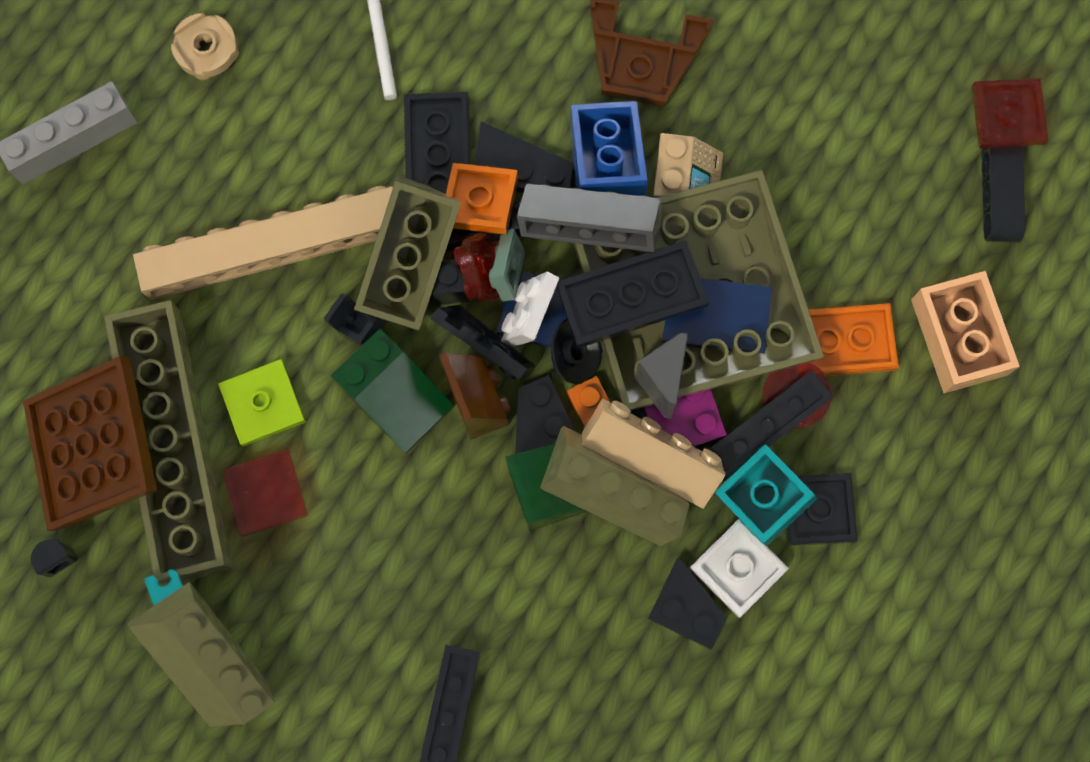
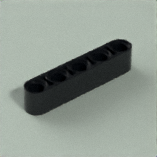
[980,88,1025,243]

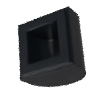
[31,540,79,578]

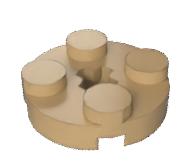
[171,13,238,80]

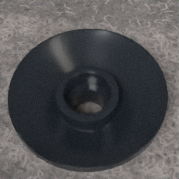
[551,319,602,384]

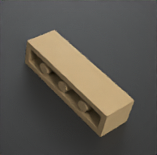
[582,399,725,509]

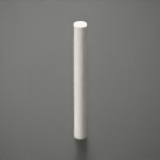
[367,0,397,100]

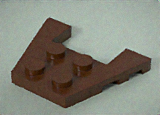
[590,0,714,107]

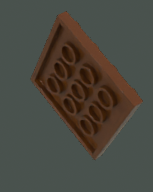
[23,356,157,531]

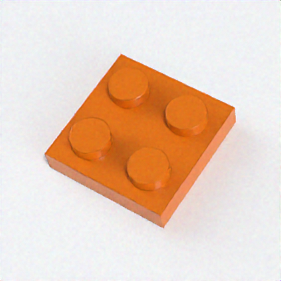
[446,163,519,235]

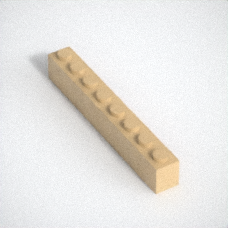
[133,186,393,301]

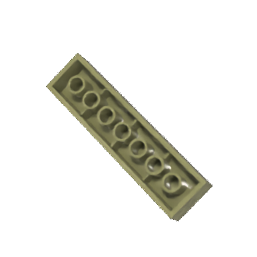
[104,300,233,586]

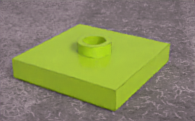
[218,359,306,447]

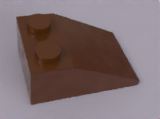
[439,353,512,440]

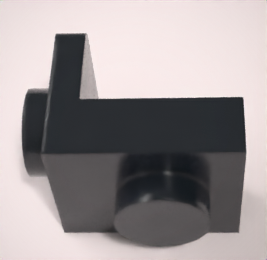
[324,293,385,346]

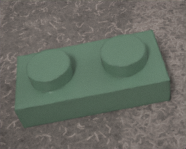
[489,229,525,301]

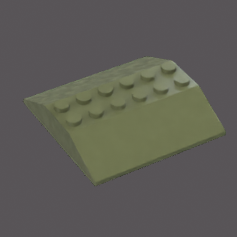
[574,170,824,411]

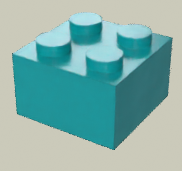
[715,444,817,546]

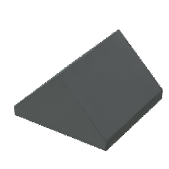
[636,333,687,419]

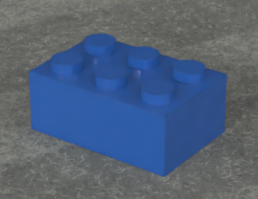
[570,101,648,196]

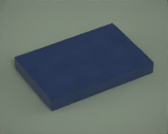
[662,278,772,353]

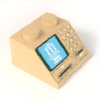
[652,133,723,199]

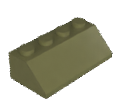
[354,176,461,330]
[540,426,689,546]
[127,582,275,727]

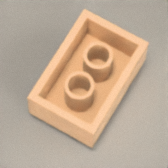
[911,271,1020,393]

